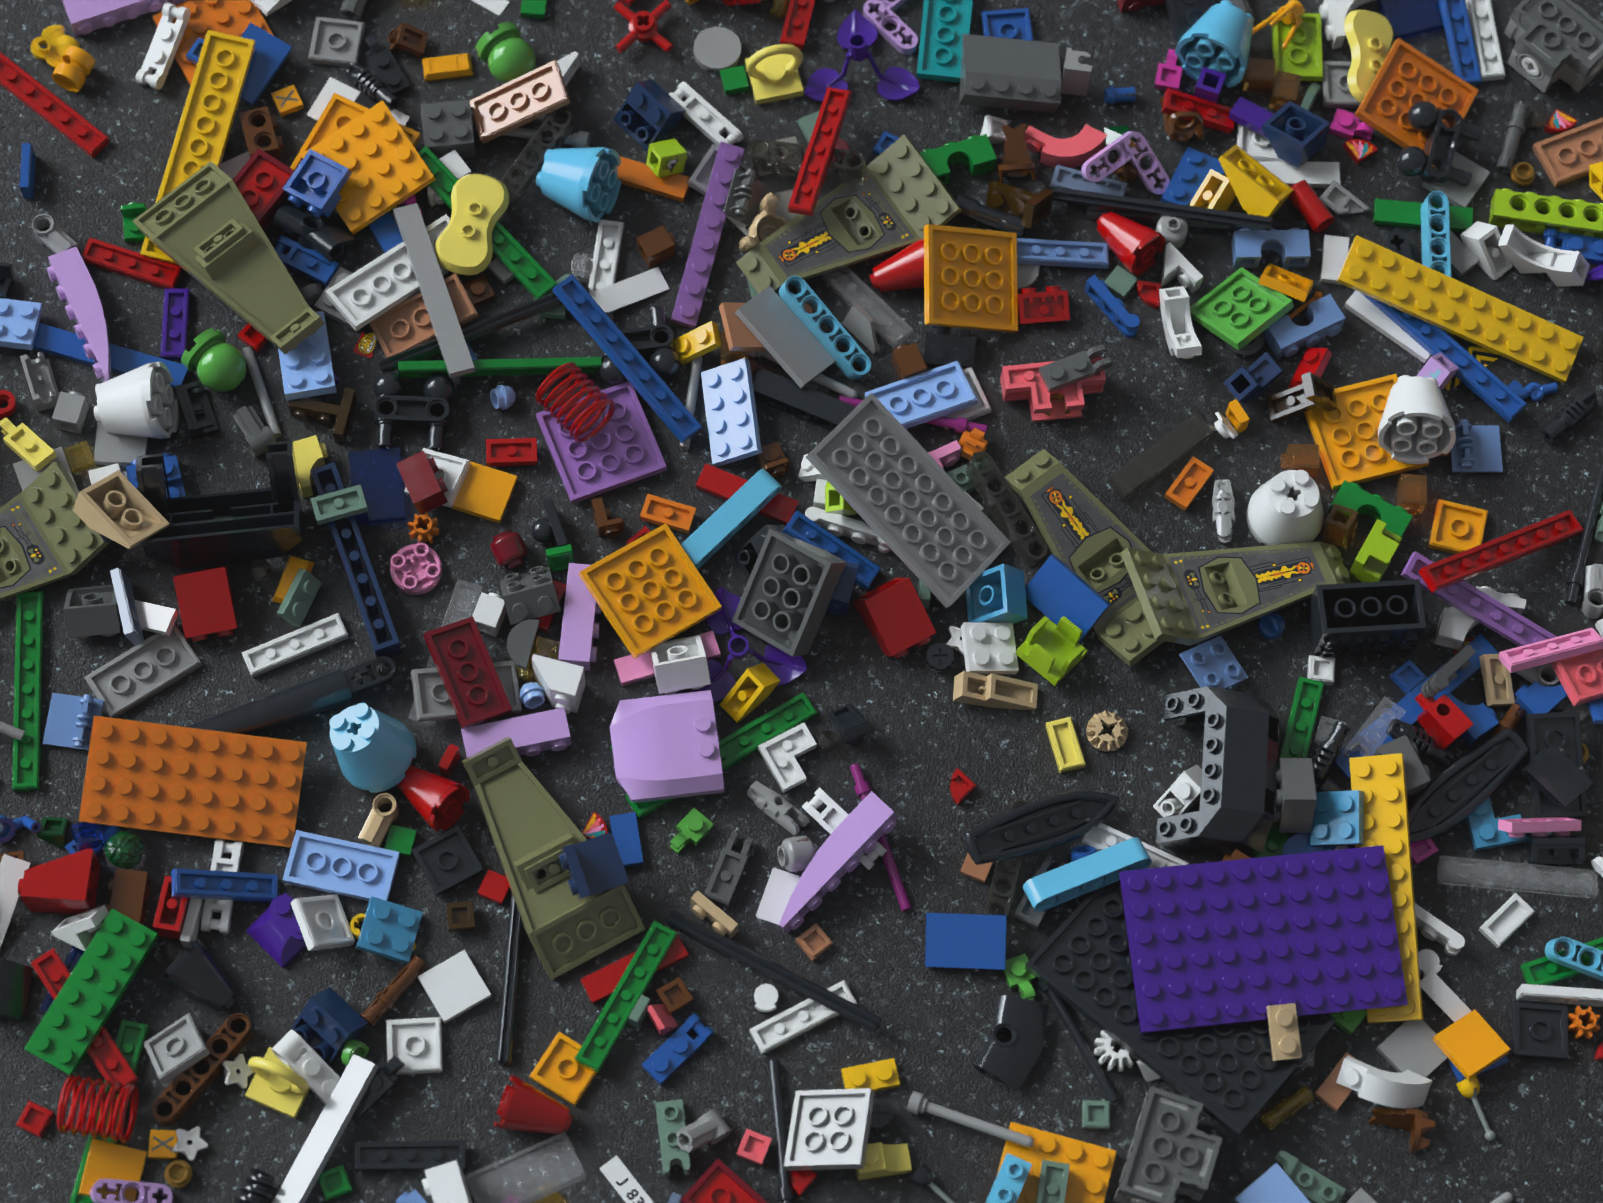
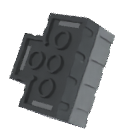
[1504,0,1603,93]
[1113,1086,1222,1203]

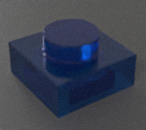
[71,822,105,851]

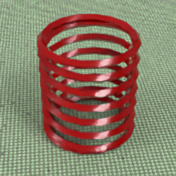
[535,362,615,442]
[57,1075,139,1143]

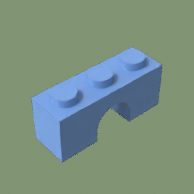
[1231,228,1311,268]
[1264,294,1345,359]

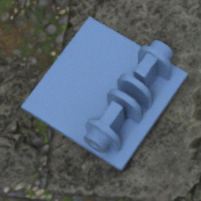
[1451,419,1503,473]
[1180,635,1248,690]
[42,693,104,750]

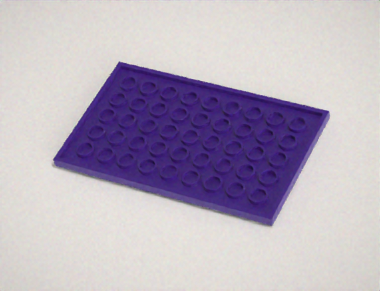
[1119,845,1408,1033]

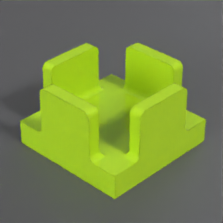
[1349,519,1402,583]
[1015,616,1088,686]

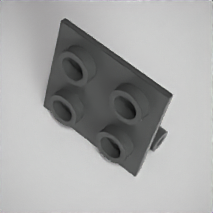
[723,169,776,227]

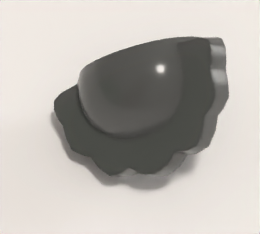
[299,283,322,305]

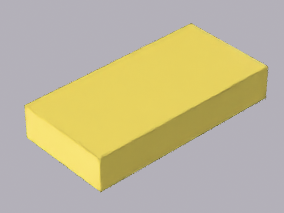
[1045,717,1086,773]

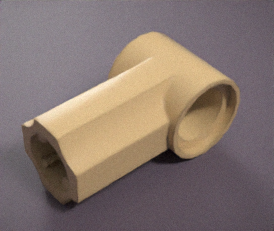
[358,793,399,848]

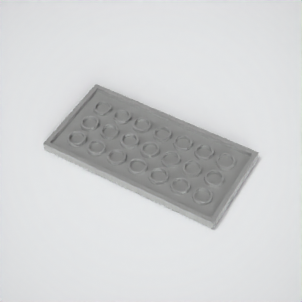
[806,393,1011,608]

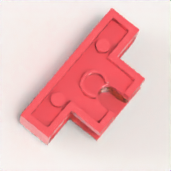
[1000,357,1106,422]

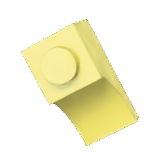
[293,435,328,498]
[856,1142,912,1180]

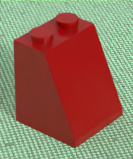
[173,565,238,642]
[852,577,936,659]
[18,849,101,915]

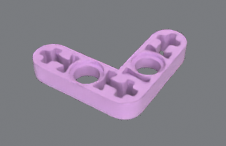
[863,0,918,55]
[1081,131,1170,194]
[90,1179,172,1203]

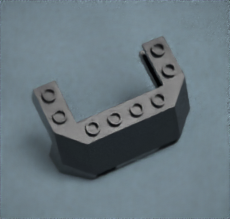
[136,440,302,568]
[1156,686,1280,858]

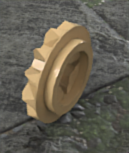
[1086,711,1128,752]

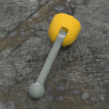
[1456,1076,1496,1141]

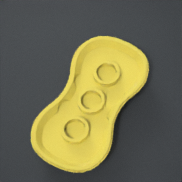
[1344,10,1393,103]
[434,174,509,275]

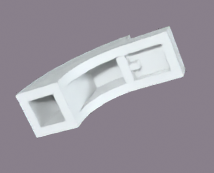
[1159,286,1202,359]
[1336,1056,1432,1108]

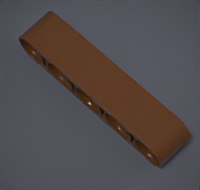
[152,1013,253,1127]

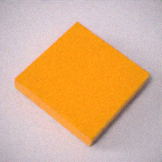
[1258,263,1314,302]
[452,461,518,524]
[1428,499,1488,554]
[1433,1009,1510,1080]
[529,1032,597,1106]
[78,1139,147,1202]

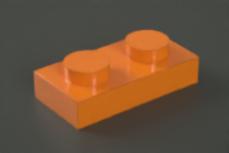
[1164,456,1214,511]
[640,494,696,534]

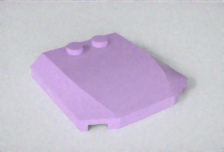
[610,690,724,803]

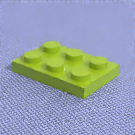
[1272,12,1323,82]

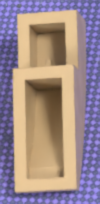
[953,671,1038,710]

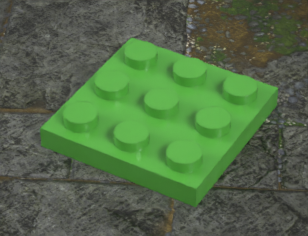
[1190,267,1294,350]

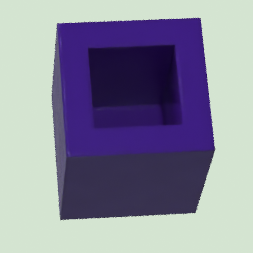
[1193,67,1226,103]

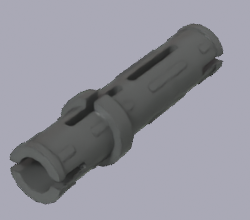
[1496,104,1530,174]

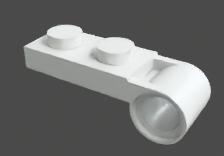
[271,1030,340,1105]

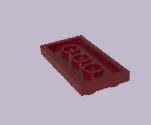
[423,616,512,730]

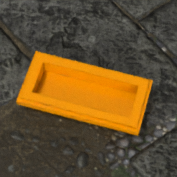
[422,53,473,81]
[272,555,315,604]

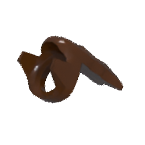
[1160,96,1204,142]
[998,124,1036,183]
[1369,1107,1435,1153]

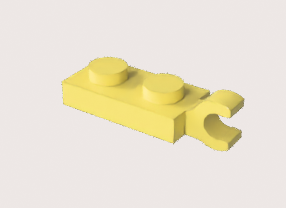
[0,417,57,472]

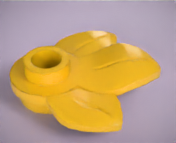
[30,25,80,68]

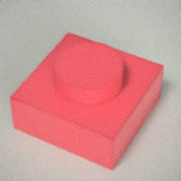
[736,1129,772,1166]

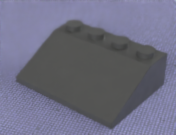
[959,34,1061,114]
[732,528,846,657]

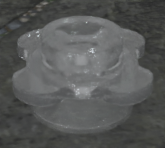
[571,253,593,278]

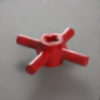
[614,0,673,54]

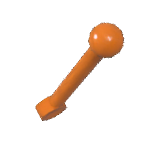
[1282,291,1323,320]

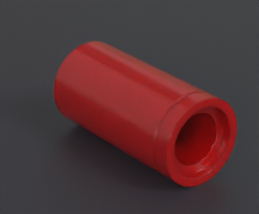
[1288,180,1335,233]

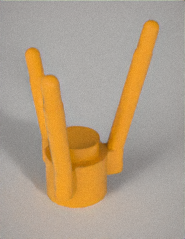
[1252,0,1305,49]

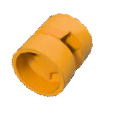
[51,46,96,93]

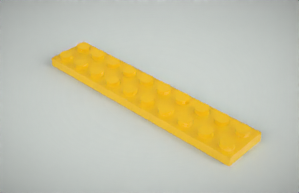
[140,30,256,266]
[1336,235,1583,383]
[1349,753,1423,1023]

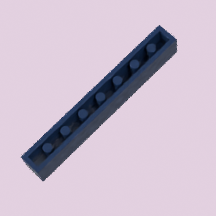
[310,462,402,658]

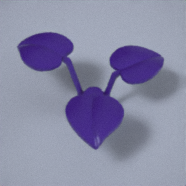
[804,10,920,102]
[691,587,807,703]

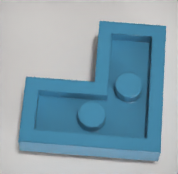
[1466,798,1527,851]

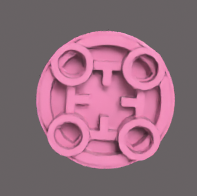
[390,542,442,595]

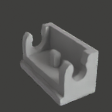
[1061,47,1092,96]
[20,352,59,411]

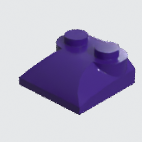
[246,893,307,969]

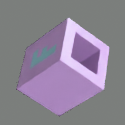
[1417,352,1459,391]

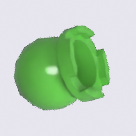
[475,22,536,84]
[181,328,247,392]

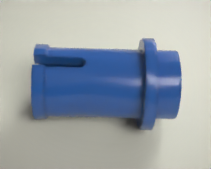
[1104,86,1136,105]

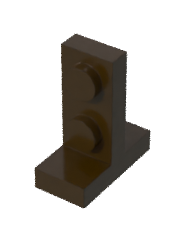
[986,181,1054,229]
[1267,372,1338,423]
[288,388,357,445]

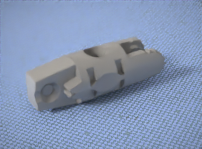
[1212,479,1236,546]
[747,781,810,836]

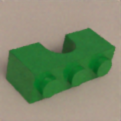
[920,134,997,185]
[1327,480,1412,537]

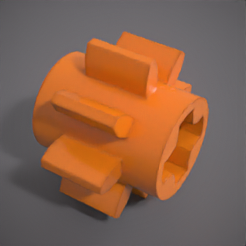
[958,428,988,461]
[407,512,440,544]
[1568,1006,1601,1040]

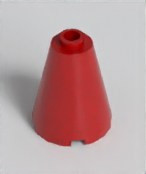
[1097,212,1165,275]
[870,238,924,292]
[397,765,470,832]
[494,1075,573,1135]

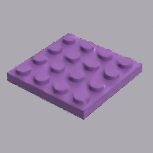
[536,381,667,504]

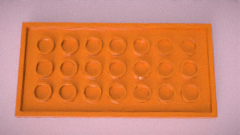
[79,716,307,848]

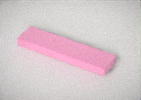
[1499,628,1603,673]
[614,631,721,686]

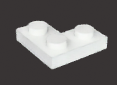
[758,723,817,793]

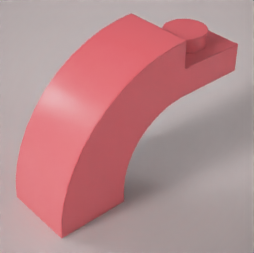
[1024,124,1107,168]

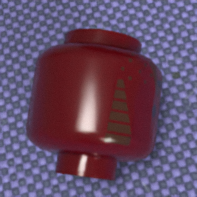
[490,529,528,569]

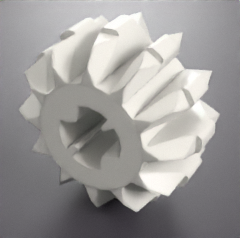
[1094,1031,1138,1072]

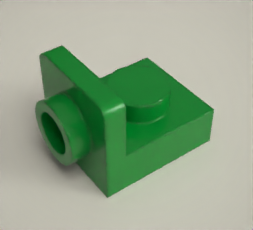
[121,202,147,243]

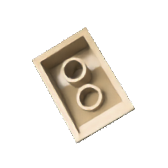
[73,470,170,549]

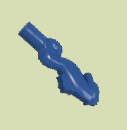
[1508,380,1558,401]

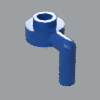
[0,815,41,843]

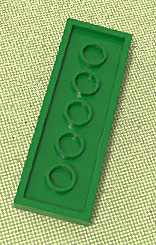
[24,909,159,1076]

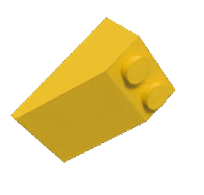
[1218,145,1293,217]

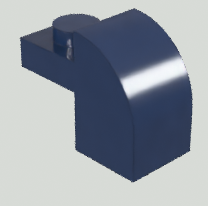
[1223,352,1284,403]

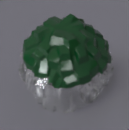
[103,831,147,870]

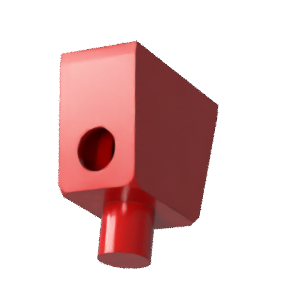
[1414,692,1474,749]

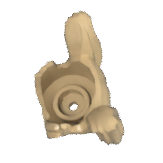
[739,193,789,252]

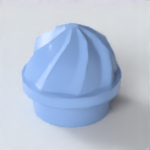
[490,385,516,410]
[519,682,545,709]

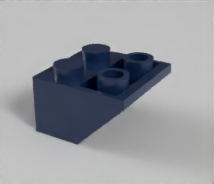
[613,80,686,151]
[290,987,368,1067]

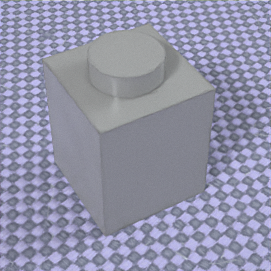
[52,391,89,434]

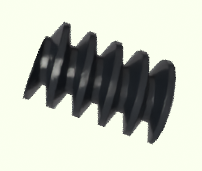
[234,1167,279,1203]

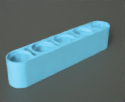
[1420,191,1451,277]
[779,276,871,381]
[681,468,782,570]
[1023,837,1152,912]
[1545,937,1603,981]

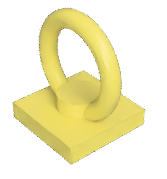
[745,44,803,105]
[245,1047,310,1119]

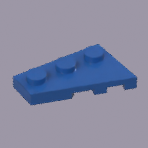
[1160,147,1226,205]

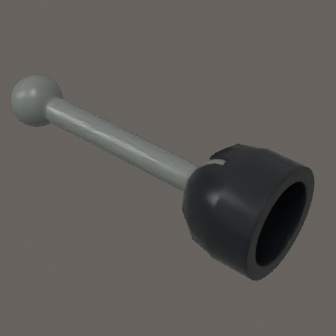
[909,1163,955,1203]

